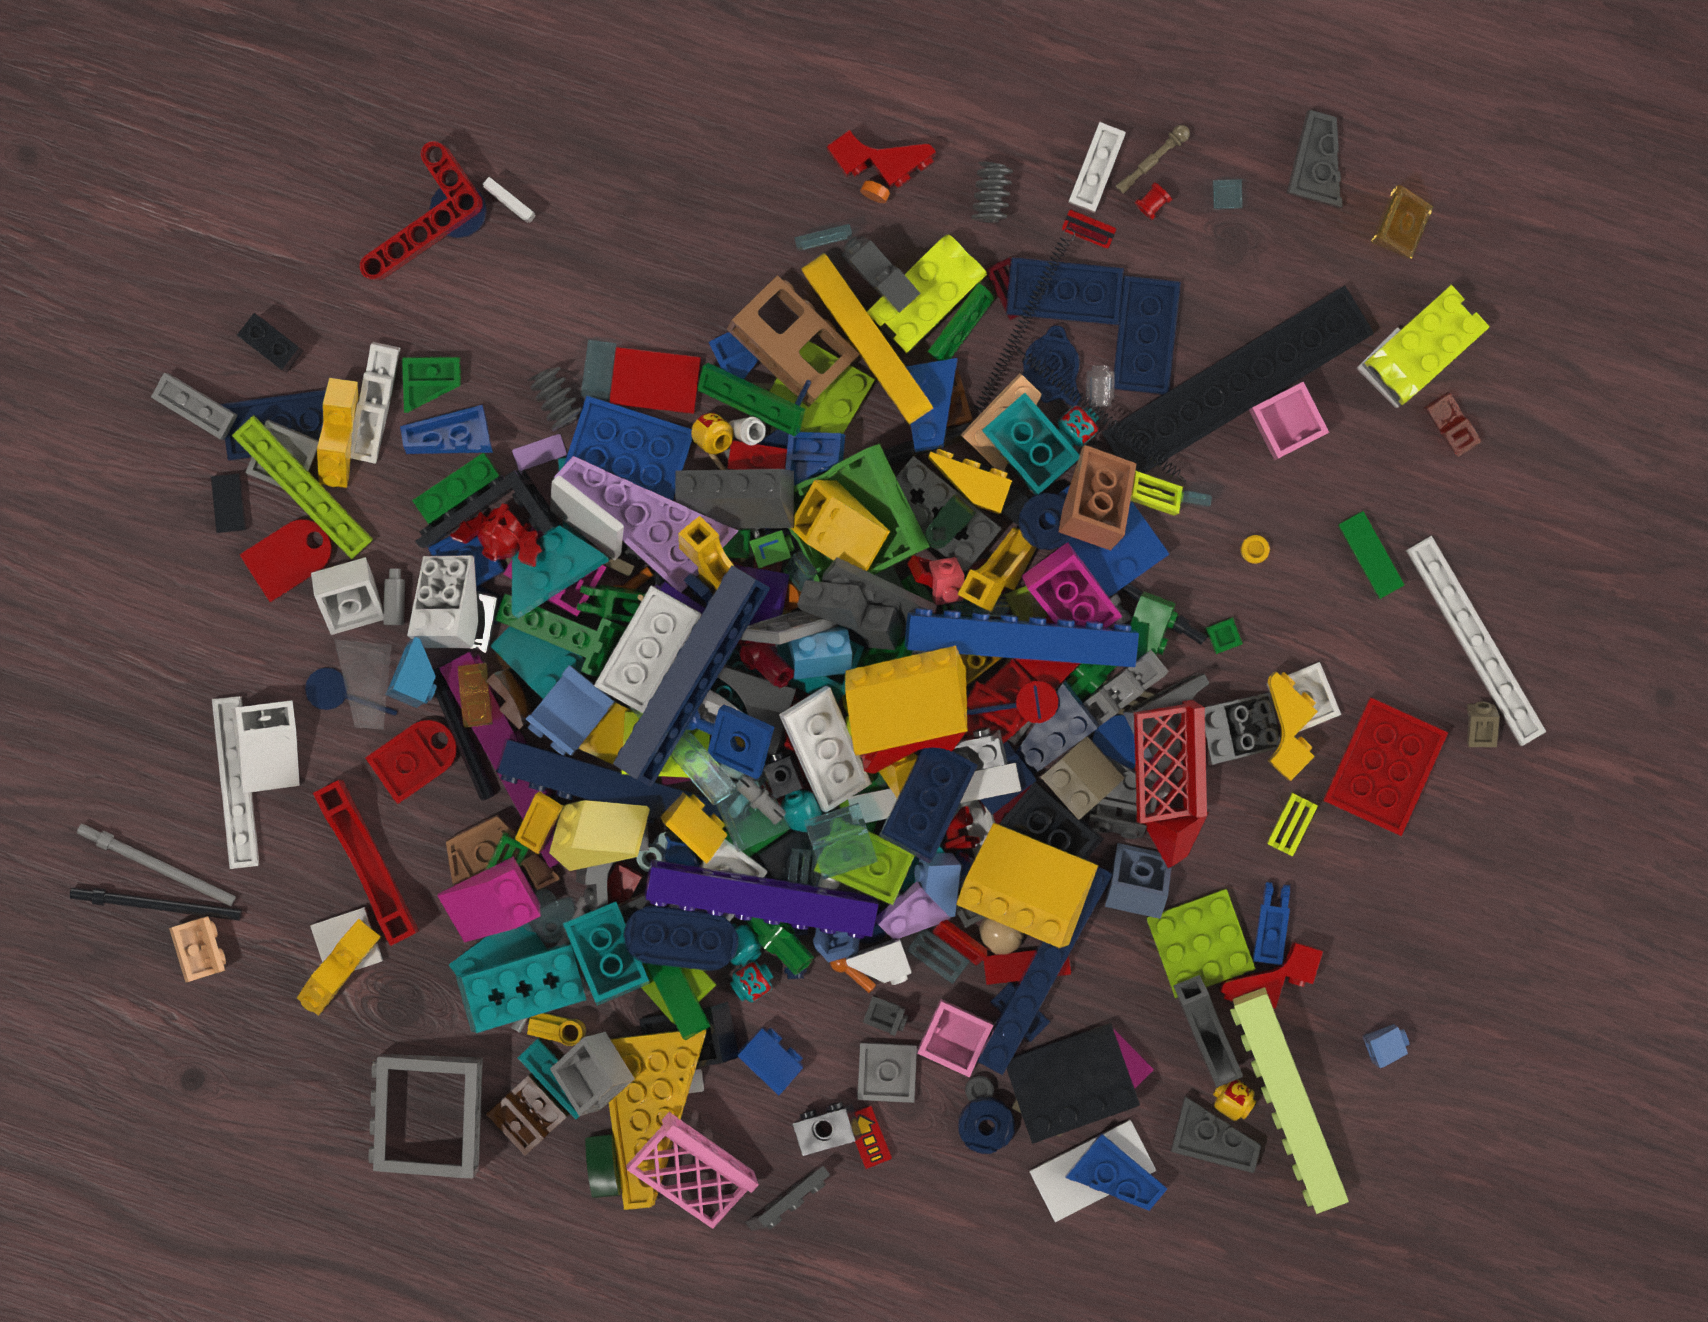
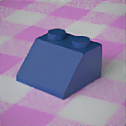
[737,1026,803,1096]

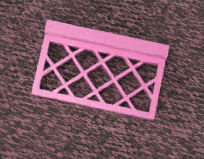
[626,1112,759,1229]

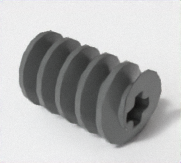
[971,162,1013,223]
[528,367,582,432]

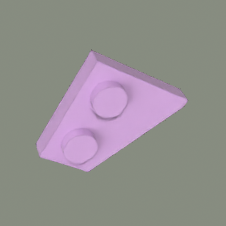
[875,881,951,940]

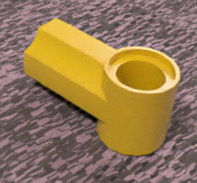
[527,1013,586,1046]

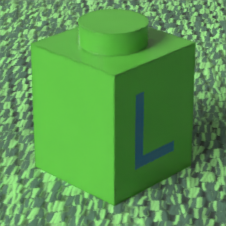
[749,530,795,569]

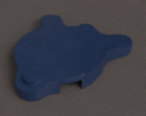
[1022,325,1082,406]

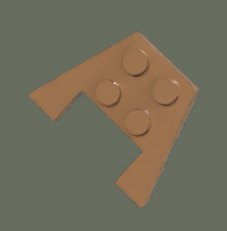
[446,815,560,890]

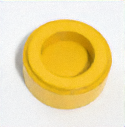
[1240,535,1270,564]

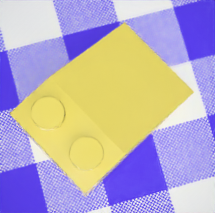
[549,800,650,871]

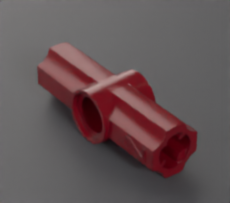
[735,640,794,689]

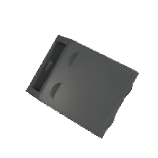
[1204,693,1280,765]

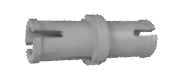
[732,774,786,825]

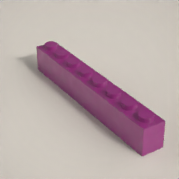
[439,652,562,868]

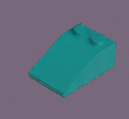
[982,393,1080,495]
[491,626,586,699]
[563,902,650,1006]
[449,923,548,1002]

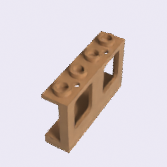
[727,275,860,408]

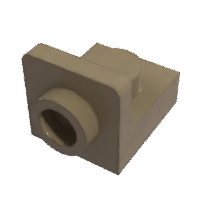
[1467,702,1500,747]

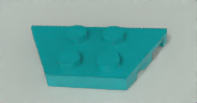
[512,526,610,618]

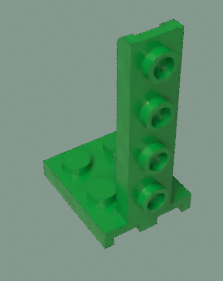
[494,594,627,678]

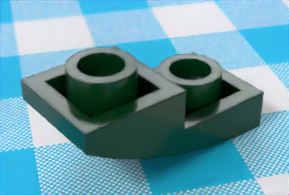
[585,1135,621,1198]

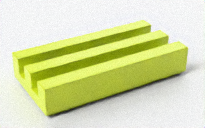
[1130,471,1183,516]
[1266,793,1318,857]

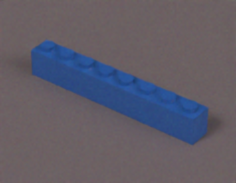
[905,608,1139,667]

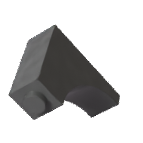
[717,664,796,755]
[1123,673,1209,773]

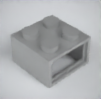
[550,1032,635,1116]

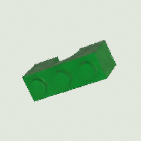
[412,453,501,525]

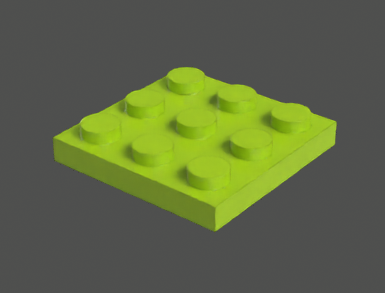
[769,341,875,434]
[1146,888,1255,998]

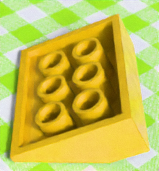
[845,646,967,756]
[956,823,1098,948]

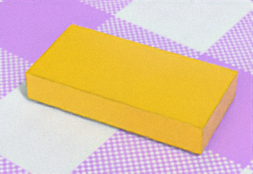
[515,791,563,854]

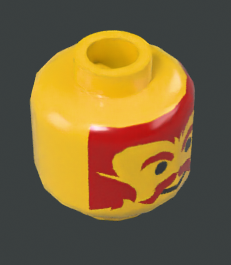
[691,413,734,454]
[1212,1079,1257,1121]

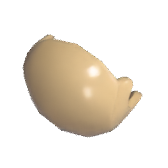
[979,917,1023,955]

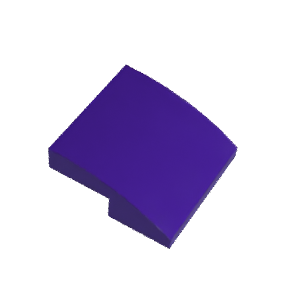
[734,565,790,625]

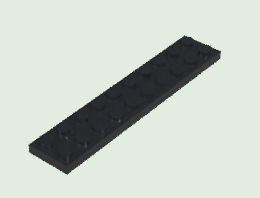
[1101,285,1374,473]

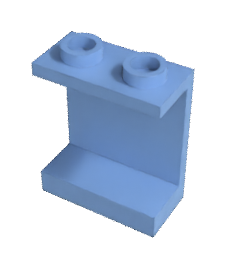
[526,665,616,756]

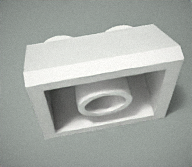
[311,557,384,635]
[846,938,912,985]

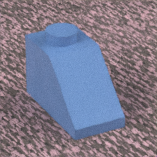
[914,853,961,917]
[1362,1024,1410,1068]

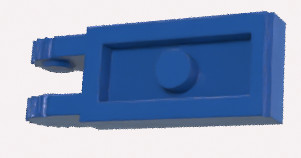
[1253,882,1290,965]

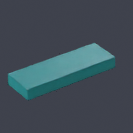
[517,1038,579,1120]

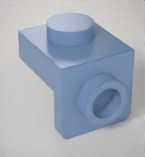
[813,928,859,962]

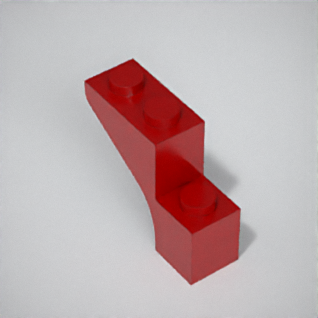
[827,130,936,189]
[860,732,966,774]
[1219,941,1323,1009]

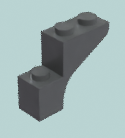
[841,236,921,313]
[797,580,903,650]
[1174,975,1243,1088]

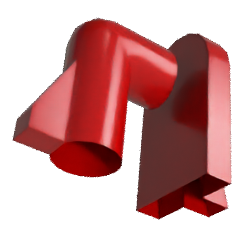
[942,806,980,852]

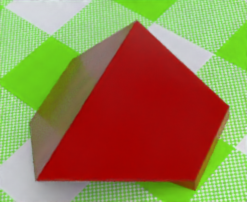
[1143,808,1209,868]

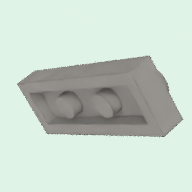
[151,373,238,440]

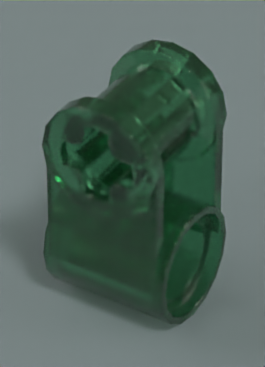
[925,494,976,549]

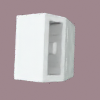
[407,556,478,648]
[232,701,300,793]

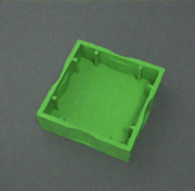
[789,444,930,582]

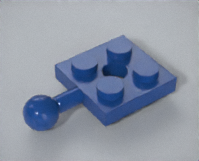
[686,704,774,779]

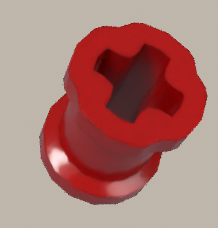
[1134,182,1172,220]

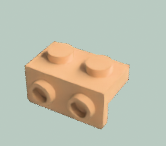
[169,916,226,982]

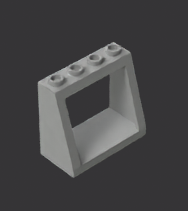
[369,1054,483,1178]

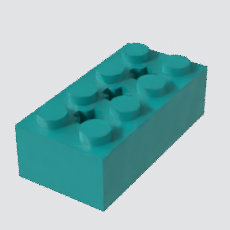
[456,944,586,1033]

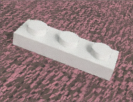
[1068,122,1126,213]

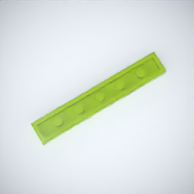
[232,415,373,559]

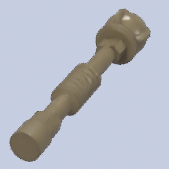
[1116,125,1190,194]

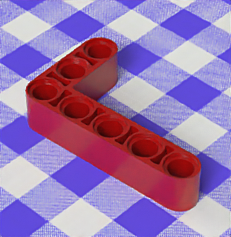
[360,141,483,281]

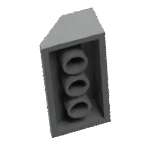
[675,469,794,529]

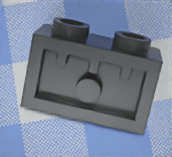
[953,727,1008,771]

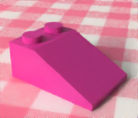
[1022,542,1122,628]
[438,856,541,943]

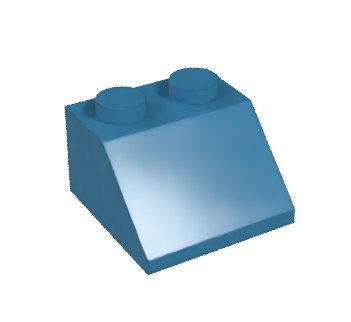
[788,625,852,680]
[385,637,437,708]

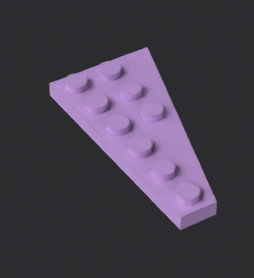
[554,456,738,593]

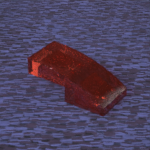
[1424,392,1482,457]

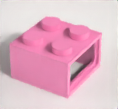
[1249,382,1329,460]
[917,999,993,1077]

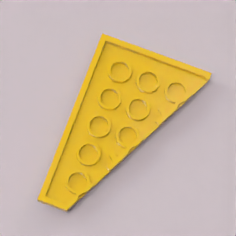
[609,1029,706,1210]

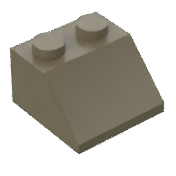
[1041,736,1125,820]

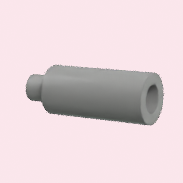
[383,569,405,625]

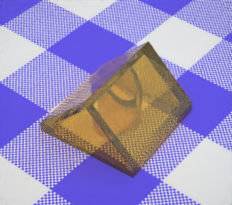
[1371,185,1433,259]

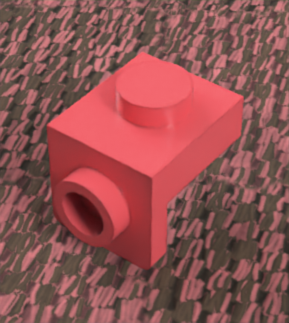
[929,557,965,605]

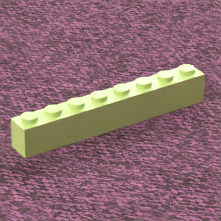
[1230,987,1349,1214]

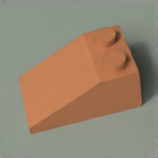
[1059,445,1136,551]

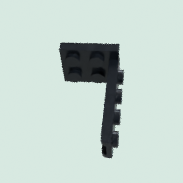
[415,470,563,548]

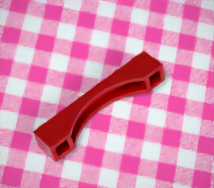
[313,779,419,946]

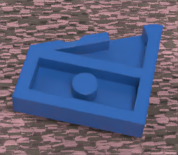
[709,332,758,379]
[785,432,845,486]

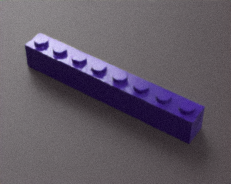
[645,859,878,939]

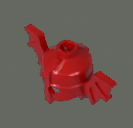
[450,503,542,567]

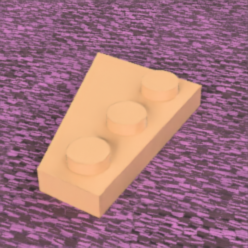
[961,373,1042,472]

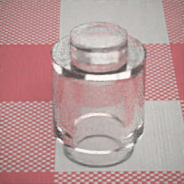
[1086,366,1115,407]

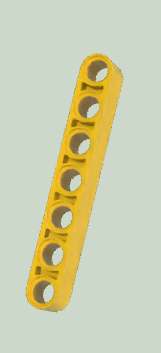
[801,253,933,425]

